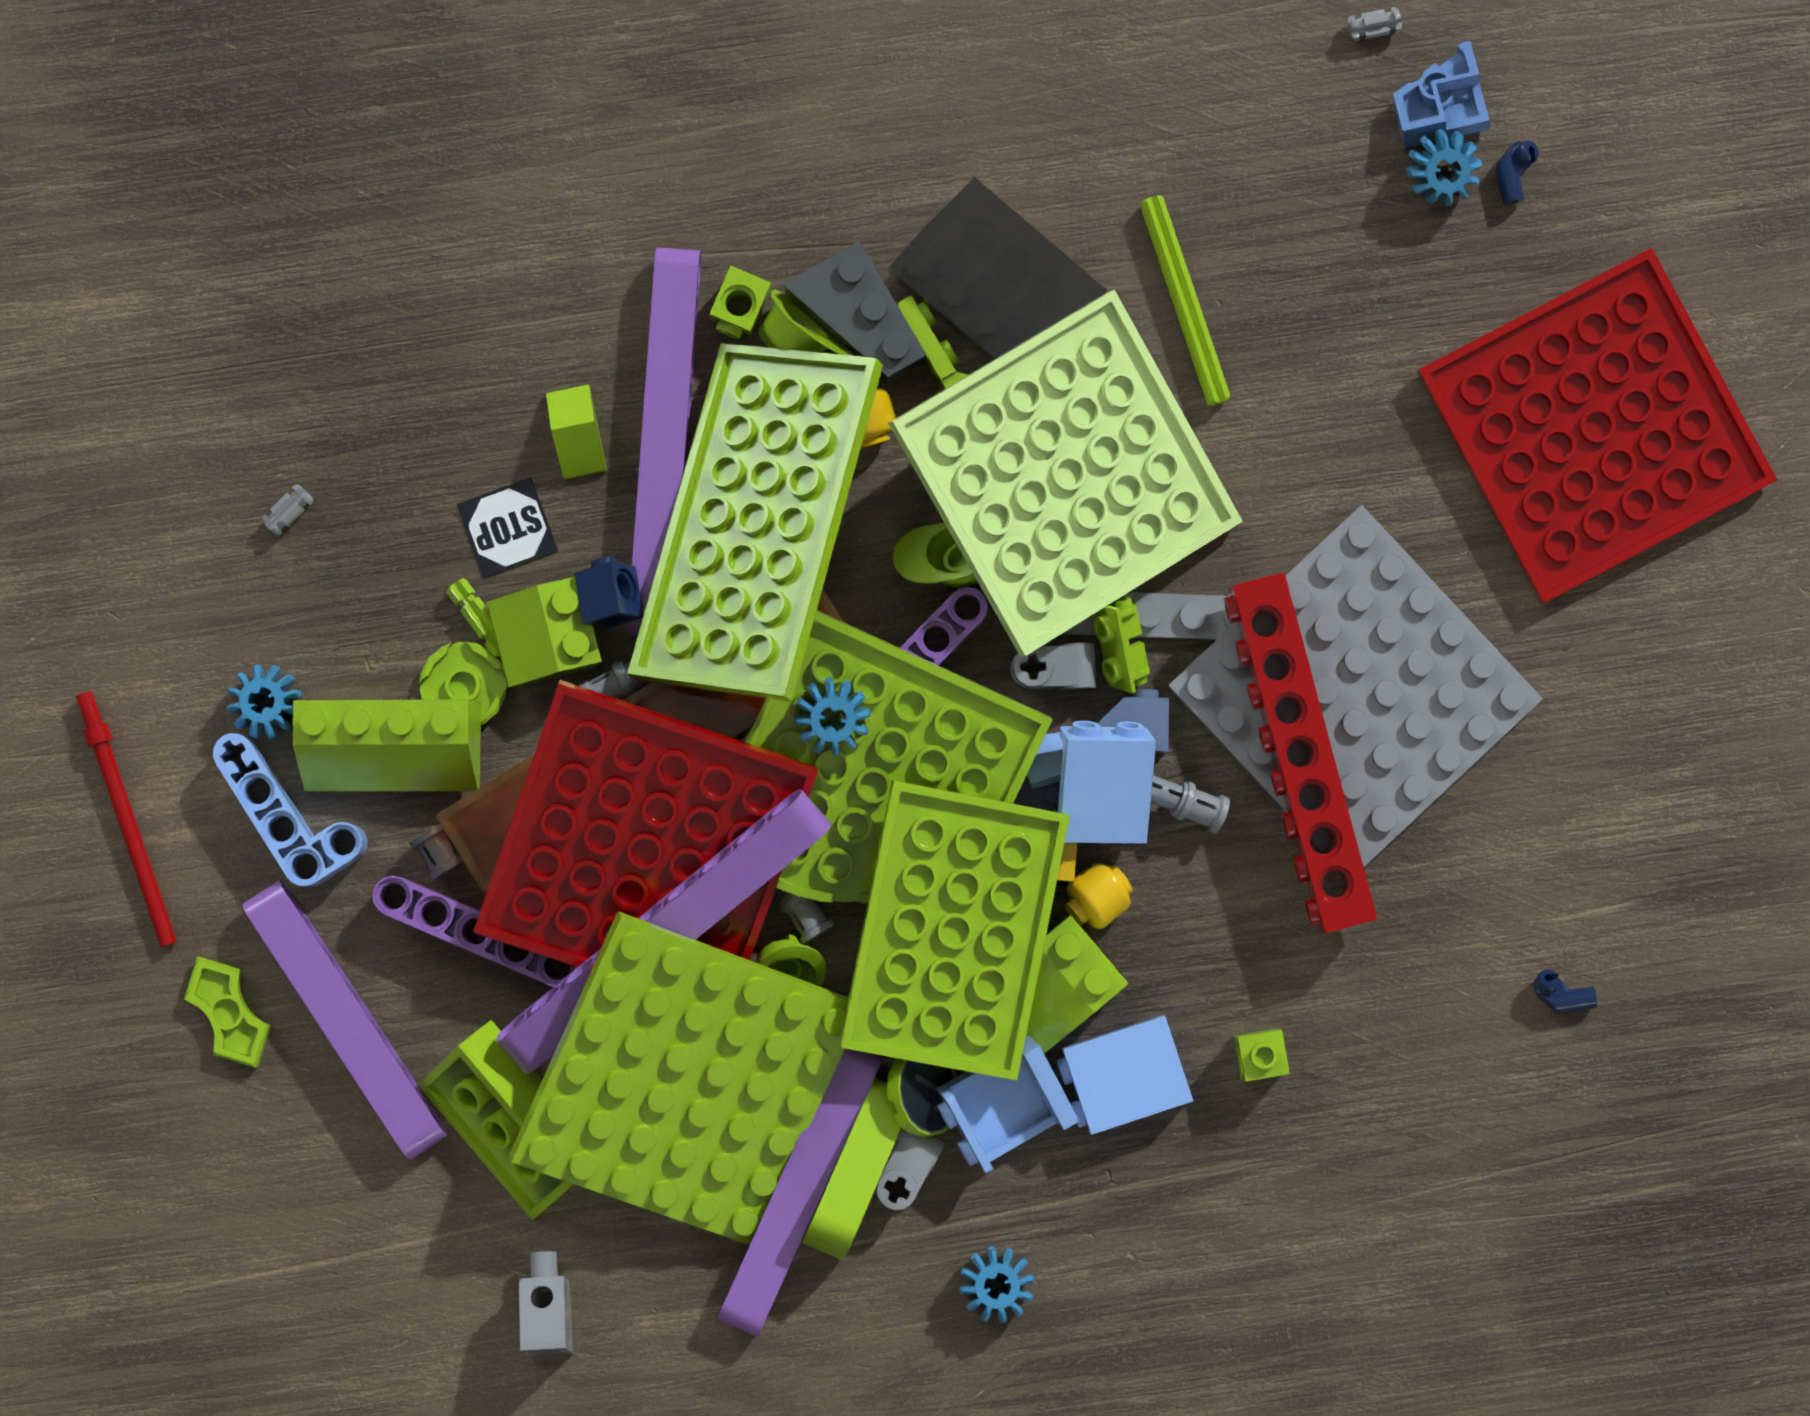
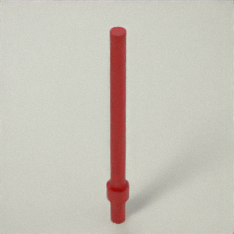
[75,691,177,948]

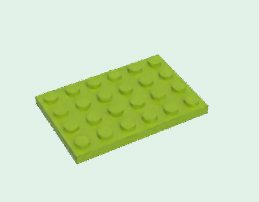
[839,780,1070,1081]

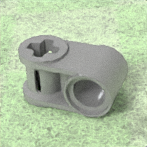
[1010,643,1096,690]
[876,1128,945,1210]

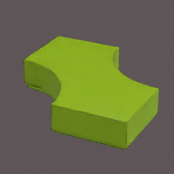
[184,957,271,1068]

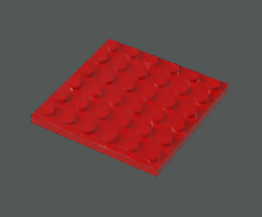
[1417,248,1777,605]
[473,680,818,967]

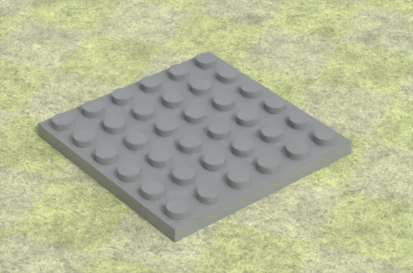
[1167,505,1543,867]

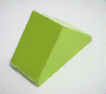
[546,384,607,480]

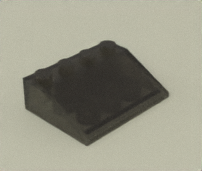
[889,177,1108,363]

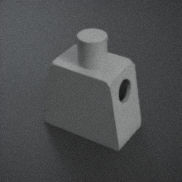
[519,1251,574,1356]

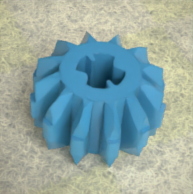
[1406,129,1483,206]
[226,664,303,739]
[793,677,871,755]
[959,1246,1035,1323]

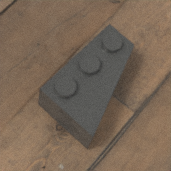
[783,241,926,384]

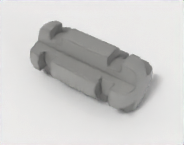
[1347,7,1402,41]
[262,484,313,535]

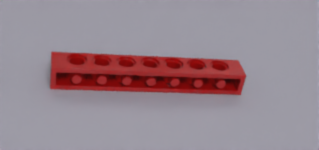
[1223,572,1378,933]

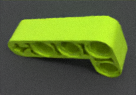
[802,1077,902,1261]

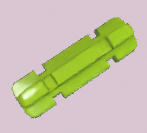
[447,578,500,658]

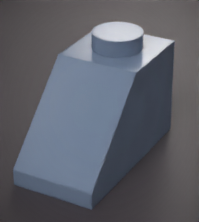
[1098,689,1169,754]

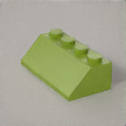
[293,699,481,792]
[418,1020,574,1220]

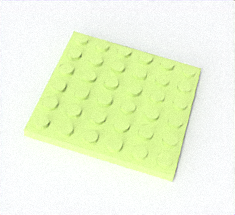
[888,290,1243,656]

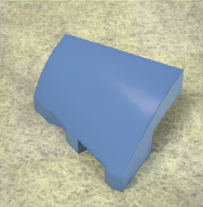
[1393,41,1490,149]

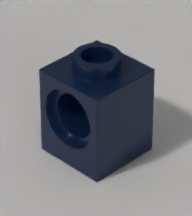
[574,557,644,629]

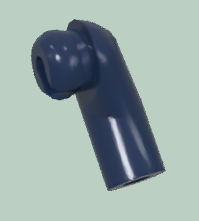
[1496,140,1539,205]
[1533,969,1597,1013]

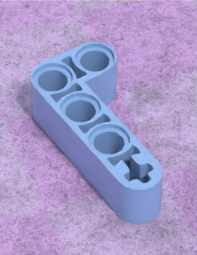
[213,733,368,887]

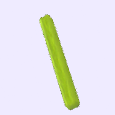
[1141,195,1230,406]

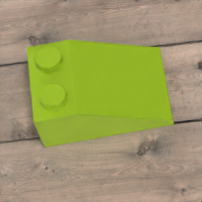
[1026,915,1129,1053]

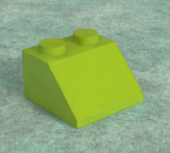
[487,577,602,689]

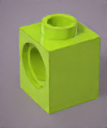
[710,265,772,340]
[1233,1029,1290,1082]

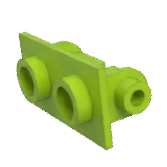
[1093,597,1150,693]

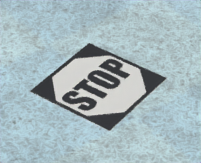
[457,477,558,578]

